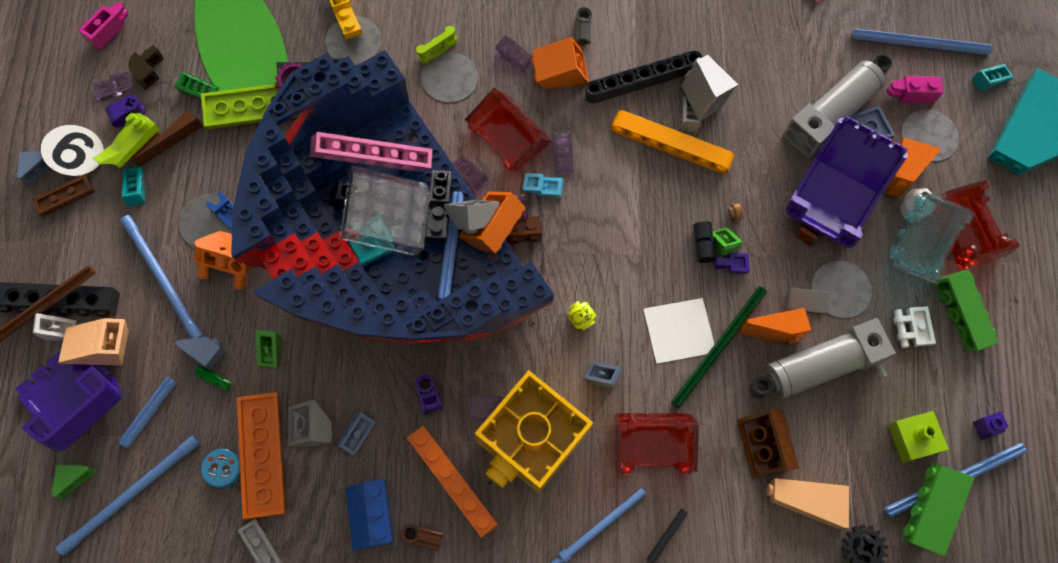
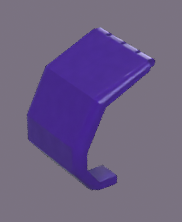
[786,115,908,248]
[16,351,124,452]

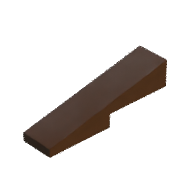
[130,110,203,167]

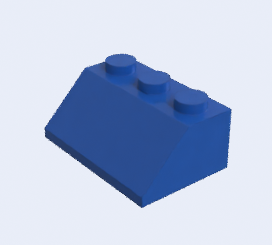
[346,479,394,551]

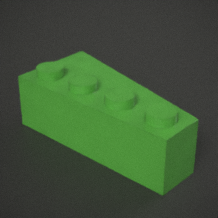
[929,270,998,351]

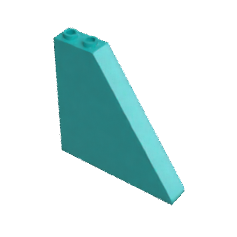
[987,68,1058,175]

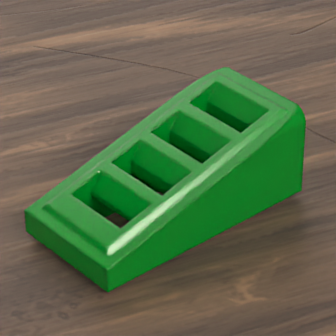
[175,71,219,100]

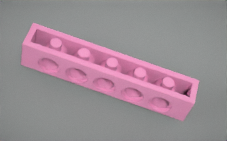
[310,132,432,173]

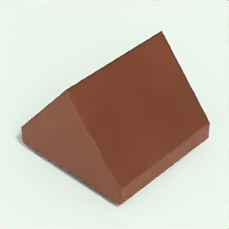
[795,224,819,247]

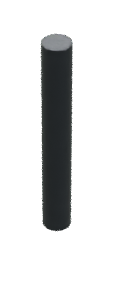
[646,509,688,563]

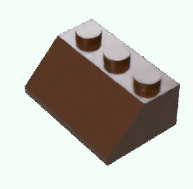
[737,409,799,479]

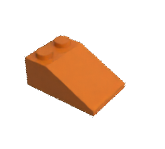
[739,308,811,346]

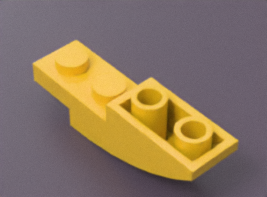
[328,0,363,40]

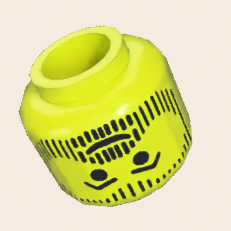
[567,301,596,331]

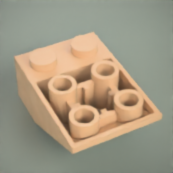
[58,318,129,365]

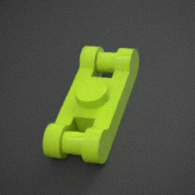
[416,26,458,64]

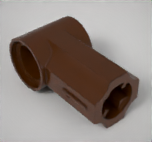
[401,524,443,551]

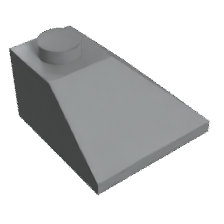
[444,200,499,233]
[288,400,333,447]

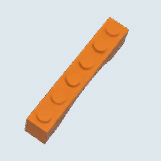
[407,426,498,539]

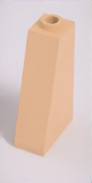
[767,478,849,530]

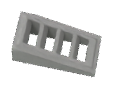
[681,96,701,133]

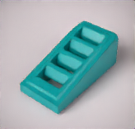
[972,64,1014,92]
[122,166,145,207]

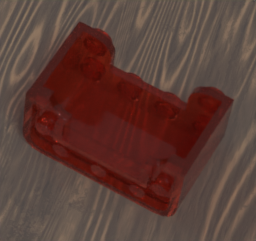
[931,179,1020,270]

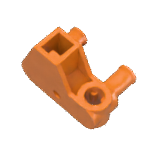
[194,231,251,290]

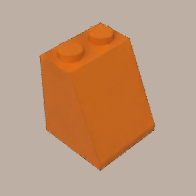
[531,37,589,89]
[884,138,940,197]

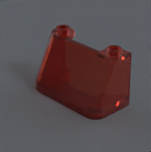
[464,87,552,171]
[614,413,699,474]

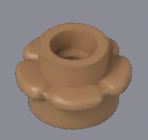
[728,203,743,221]

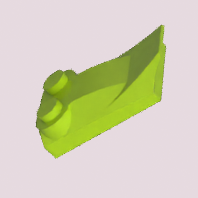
[92,113,160,168]

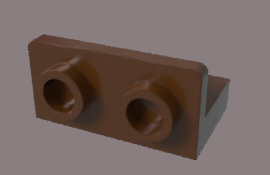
[505,216,542,244]

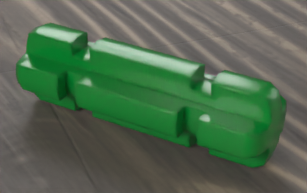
[194,366,232,392]

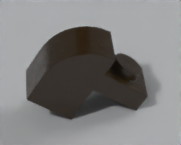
[128,45,164,90]

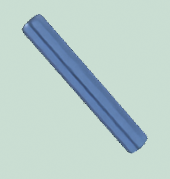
[118,377,176,448]

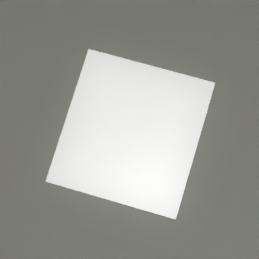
[644,298,714,364]

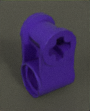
[105,95,145,127]
[416,375,443,416]

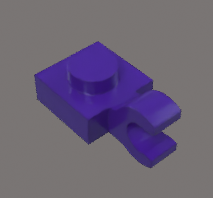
[714,253,750,274]

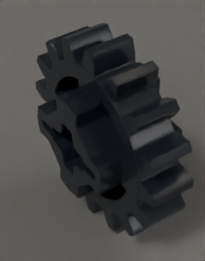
[841,524,889,563]

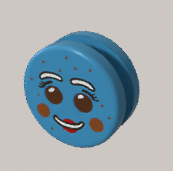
[201,449,240,489]

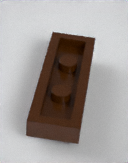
[32,174,95,217]

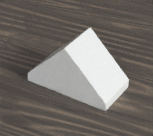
[33,313,77,341]

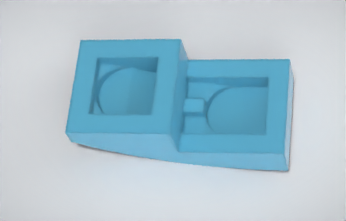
[522,173,564,198]

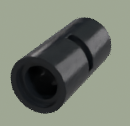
[693,221,716,263]

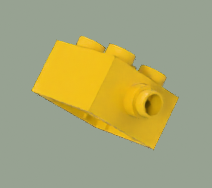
[475,370,593,494]

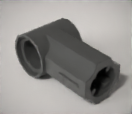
[575,7,592,46]

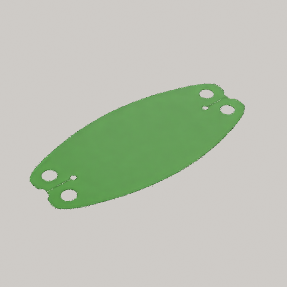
[194,0,288,124]

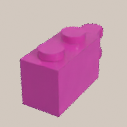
[78,2,128,51]
[886,76,943,103]

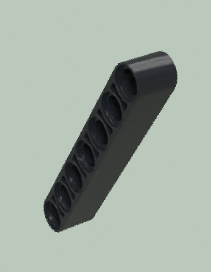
[585,50,702,104]

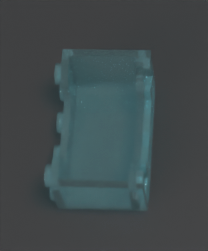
[888,191,975,284]

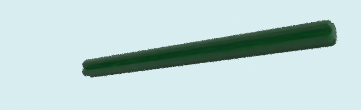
[671,286,767,408]

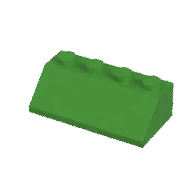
[902,464,975,557]

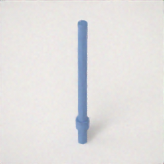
[550,488,646,563]

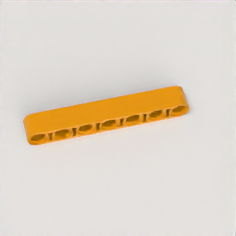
[611,110,735,174]

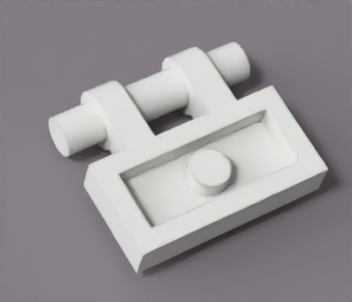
[893,306,936,348]

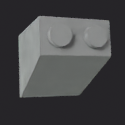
[681,55,738,121]

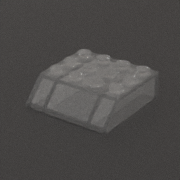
[340,165,430,256]

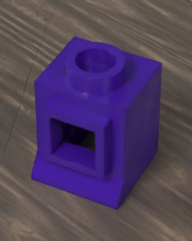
[973,411,1008,441]

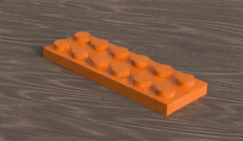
[237,392,286,520]

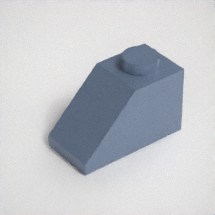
[175,336,226,371]

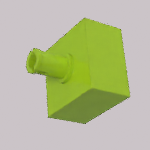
[888,411,949,464]

